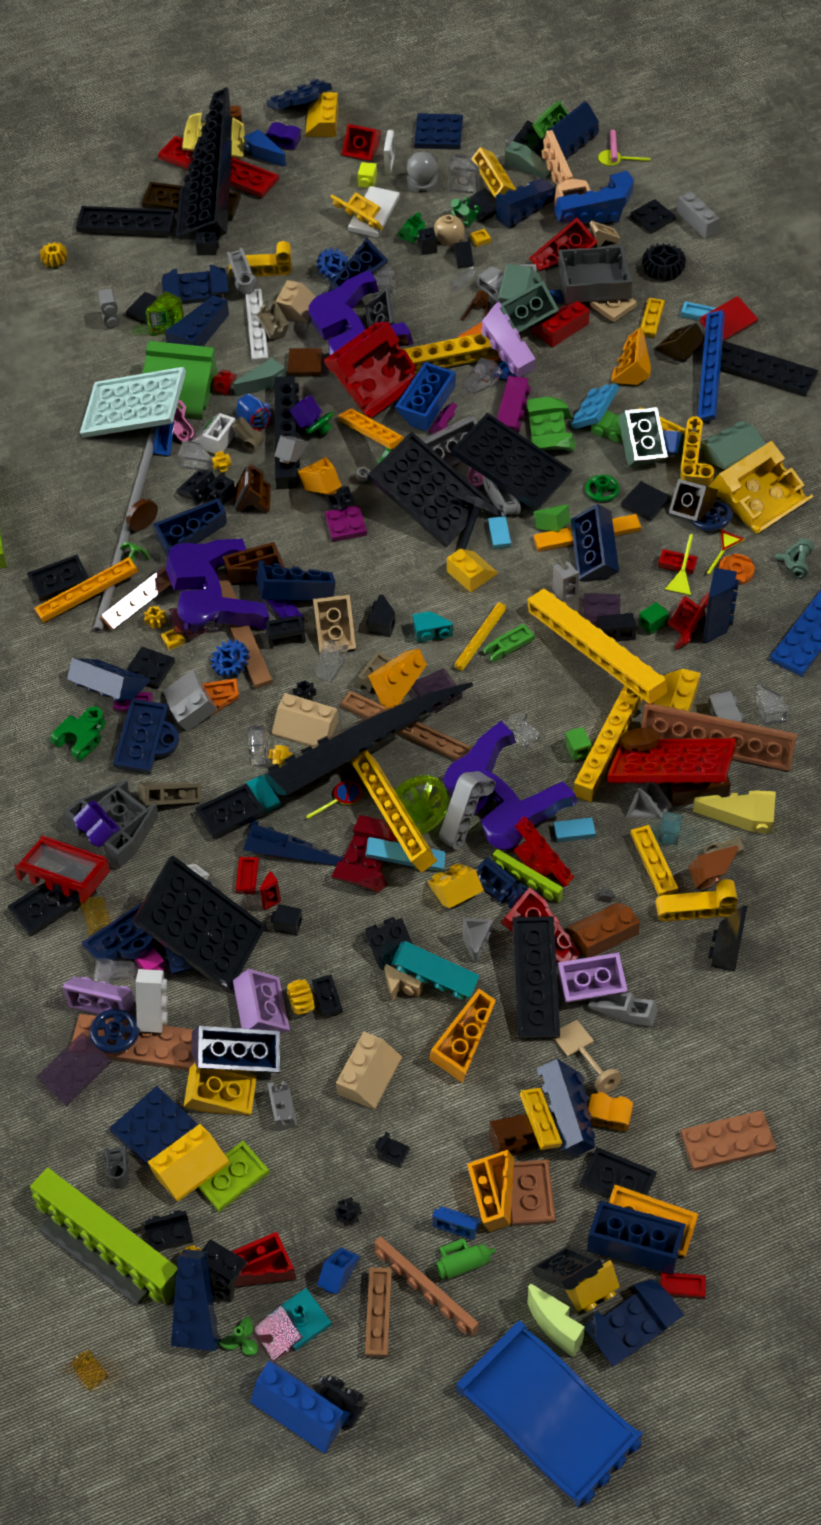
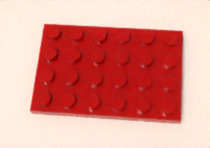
[608,738,736,784]

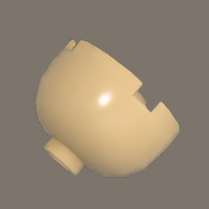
[434,215,465,246]

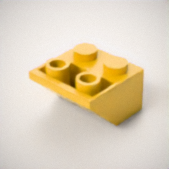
[427,863,484,908]

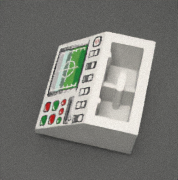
[190,413,236,453]

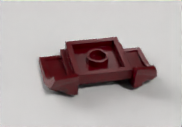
[331,815,399,893]

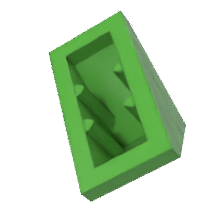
[534,504,570,531]

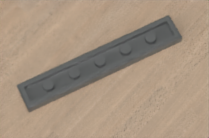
[38,1214,149,1306]

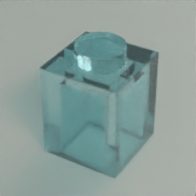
[658,812,683,845]

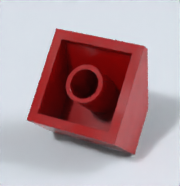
[341,124,382,161]

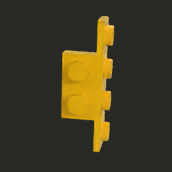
[330,192,384,231]

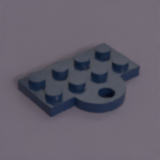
[266,79,332,110]
[113,699,179,774]
[81,902,156,967]

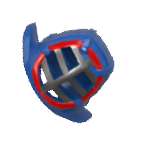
[236,393,271,431]

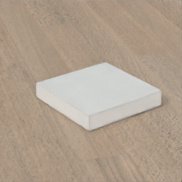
[384,130,395,176]

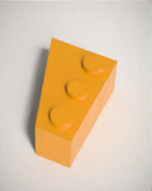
[298,456,342,495]
[368,649,427,708]
[467,1150,514,1232]

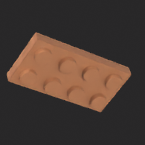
[680,1110,777,1172]

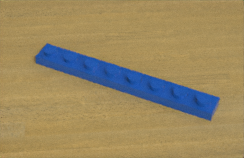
[698,310,725,422]

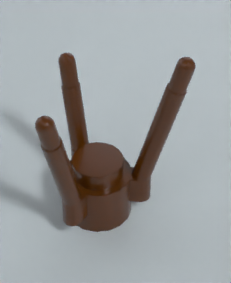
[461,290,490,321]

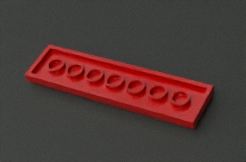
[158,136,279,198]

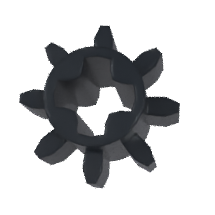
[293,680,316,701]
[334,1197,362,1226]

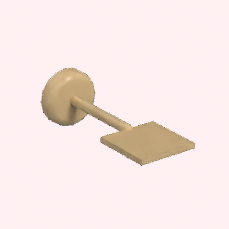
[553,1020,622,1094]

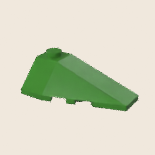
[532,100,568,139]

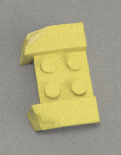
[182,113,245,159]

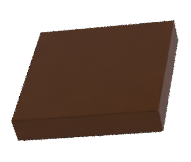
[288,348,323,376]

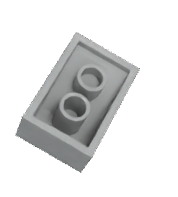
[163,669,218,731]

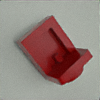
[213,370,237,395]

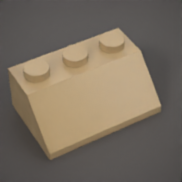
[272,693,339,747]
[336,1032,402,1110]

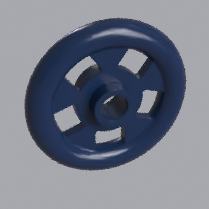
[691,500,733,531]
[90,1009,140,1053]

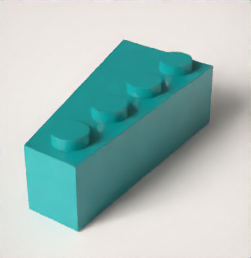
[390,941,480,1000]

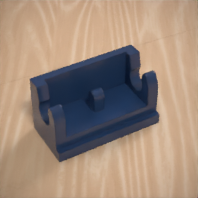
[475,857,516,904]

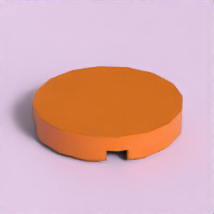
[719,553,755,585]

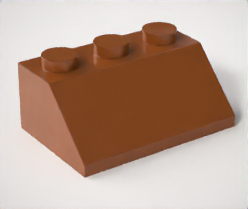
[688,845,738,890]
[566,902,640,958]

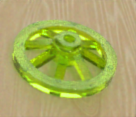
[395,775,450,834]

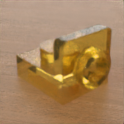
[71,1349,109,1391]

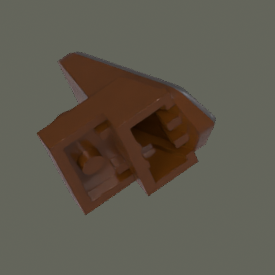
[233,464,271,514]

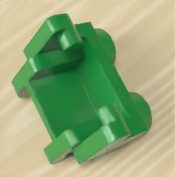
[450,197,481,228]
[397,212,427,243]

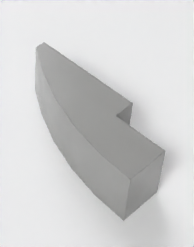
[588,993,658,1027]

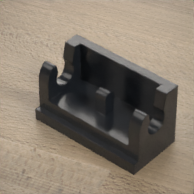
[597,613,636,642]

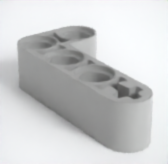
[439,771,496,850]

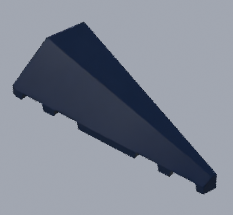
[243,820,344,865]

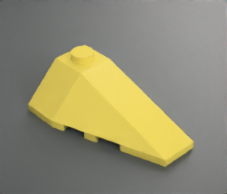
[693,790,776,834]

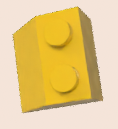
[447,549,498,592]
[565,1260,620,1312]

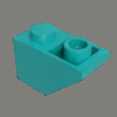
[412,611,453,643]

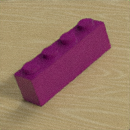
[497,375,531,432]

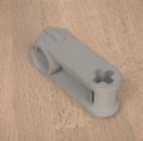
[227,248,258,294]
[483,477,521,517]

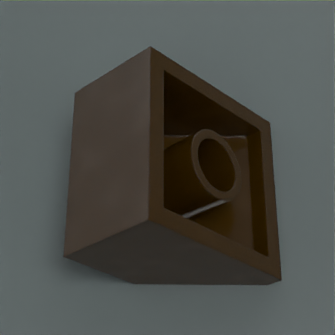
[655,323,705,361]
[669,479,718,521]

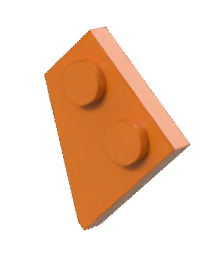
[202,678,239,717]

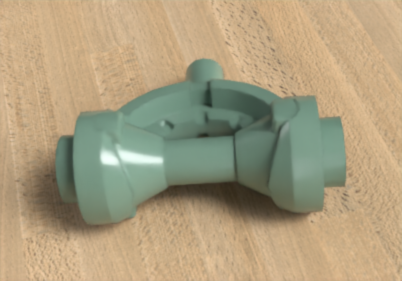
[775,539,814,578]

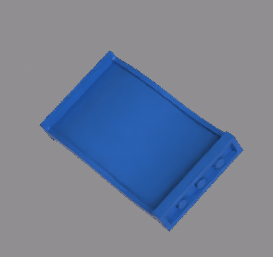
[456,1320,643,1508]

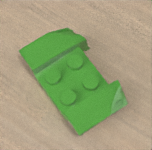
[527,397,576,452]

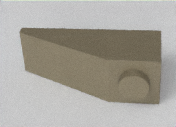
[139,782,201,805]

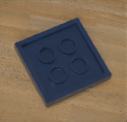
[414,113,463,150]
[110,1086,199,1169]

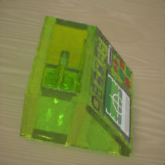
[146,291,184,336]

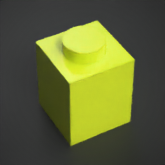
[358,162,377,188]

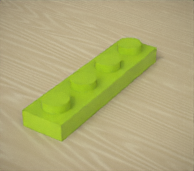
[493,849,563,903]

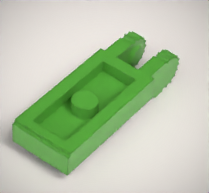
[483,624,535,662]

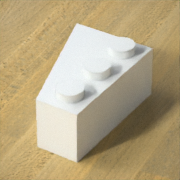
[136,969,168,1033]

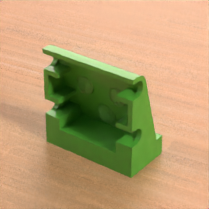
[142,341,218,420]

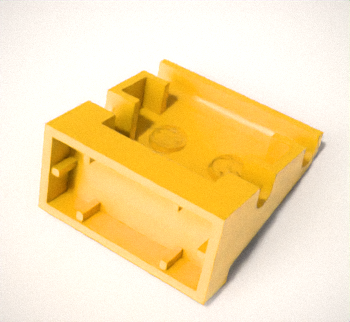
[708,441,813,534]

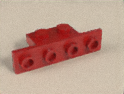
[667,591,710,650]
[513,816,574,888]

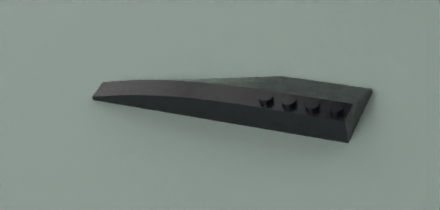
[176,87,232,239]
[264,682,473,795]

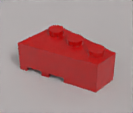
[231,1231,296,1287]

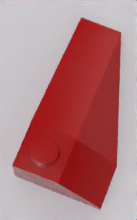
[529,217,598,271]
[500,887,581,963]

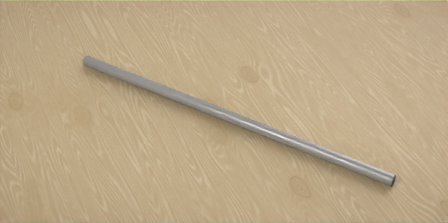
[93,426,156,633]

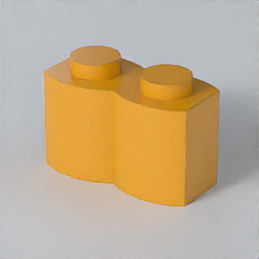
[588,1092,633,1132]

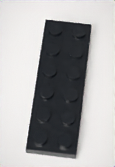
[76,206,175,236]
[720,341,818,397]
[512,916,560,1039]

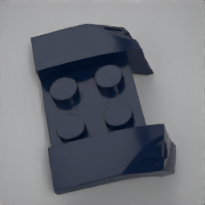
[162,265,228,304]
[583,1279,684,1367]

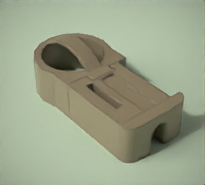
[704,836,745,858]

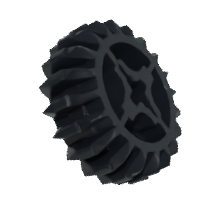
[642,242,686,281]

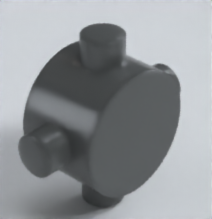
[598,889,616,902]

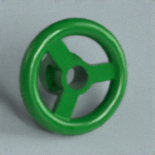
[306,411,335,436]
[585,474,620,502]

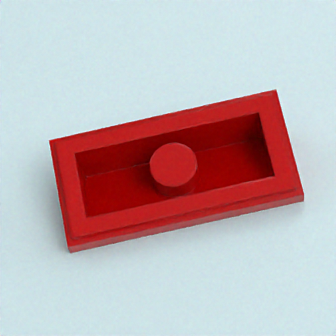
[259,871,281,911]

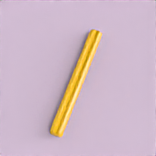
[455,602,506,671]

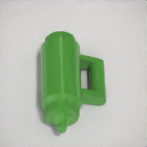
[436,1238,496,1279]

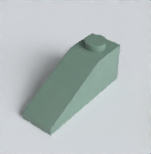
[505,141,551,179]
[233,357,286,396]

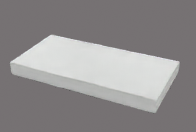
[348,186,400,238]

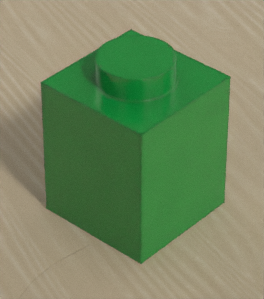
[639,602,668,635]

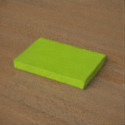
[197,1141,270,1213]

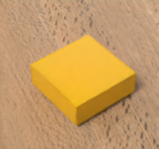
[470,228,491,247]
[161,627,186,650]

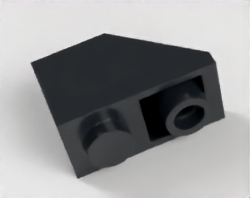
[367,594,396,637]

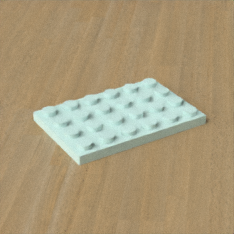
[80,367,186,438]

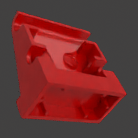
[323,322,416,418]

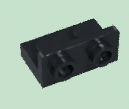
[176,469,216,505]
[143,1210,194,1252]

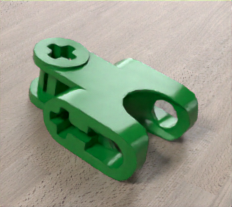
[50,706,106,762]

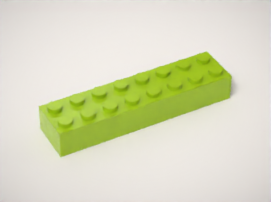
[30,1167,177,1305]

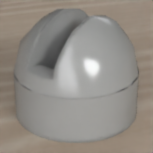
[356,467,370,482]

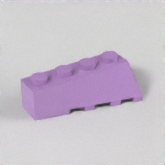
[481,302,536,377]

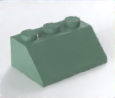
[498,264,541,303]
[501,281,559,334]
[618,408,668,467]
[701,421,766,469]

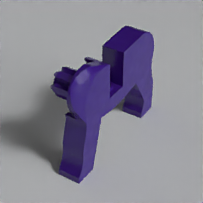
[309,270,414,355]
[166,539,270,633]
[444,721,578,851]

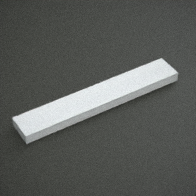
[245,289,268,363]

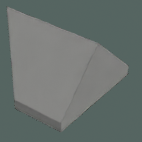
[625,782,672,818]
[463,918,493,963]

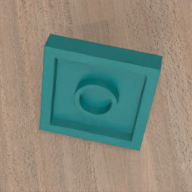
[269,1288,332,1352]

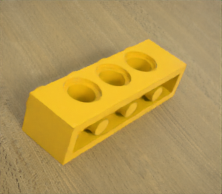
[471,147,516,198]

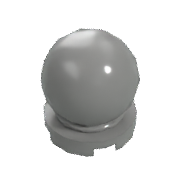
[406,151,438,193]

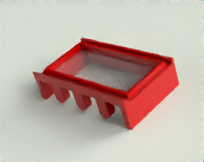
[14,835,110,904]

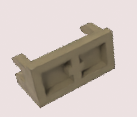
[257,301,289,339]
[355,651,392,693]

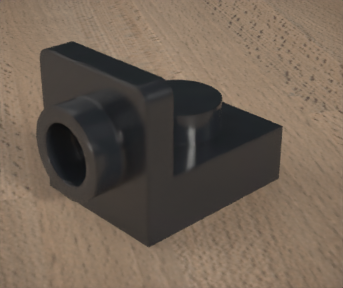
[375,1132,410,1168]

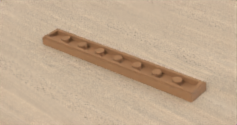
[218,573,273,689]
[340,691,473,761]

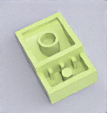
[528,1284,584,1358]

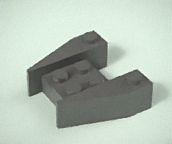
[63,780,158,868]

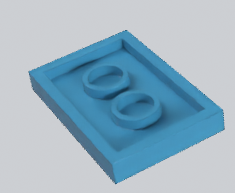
[570,383,619,429]

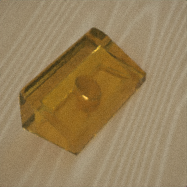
[81,897,111,937]

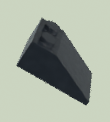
[708,905,748,972]

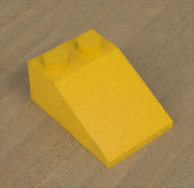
[183,1063,257,1116]

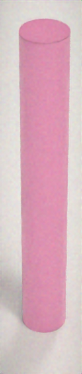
[610,130,618,163]

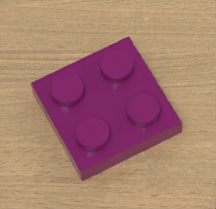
[325,505,367,542]

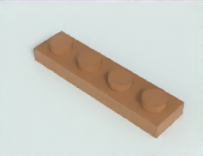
[365,1268,392,1358]

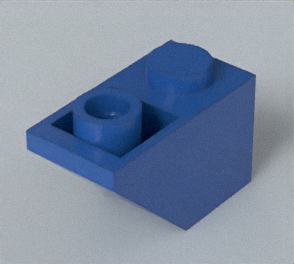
[608,170,634,207]

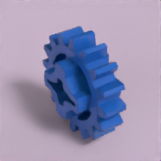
[316,247,349,282]
[210,639,250,678]

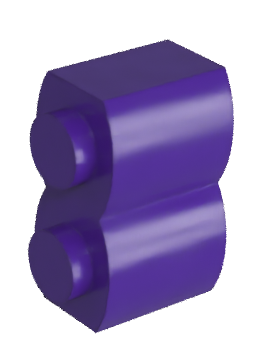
[266,122,301,150]
[290,394,323,428]
[73,801,120,848]

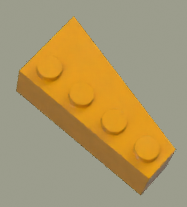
[429,989,496,1083]

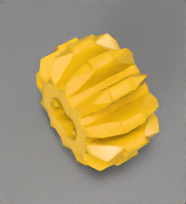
[40,242,68,269]
[287,979,314,1015]

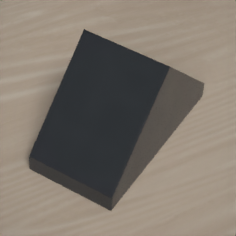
[451,241,474,269]

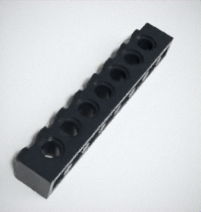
[275,376,300,490]

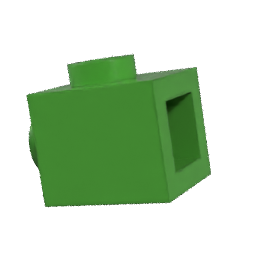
[565,727,592,761]

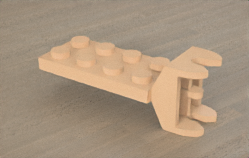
[542,130,590,207]

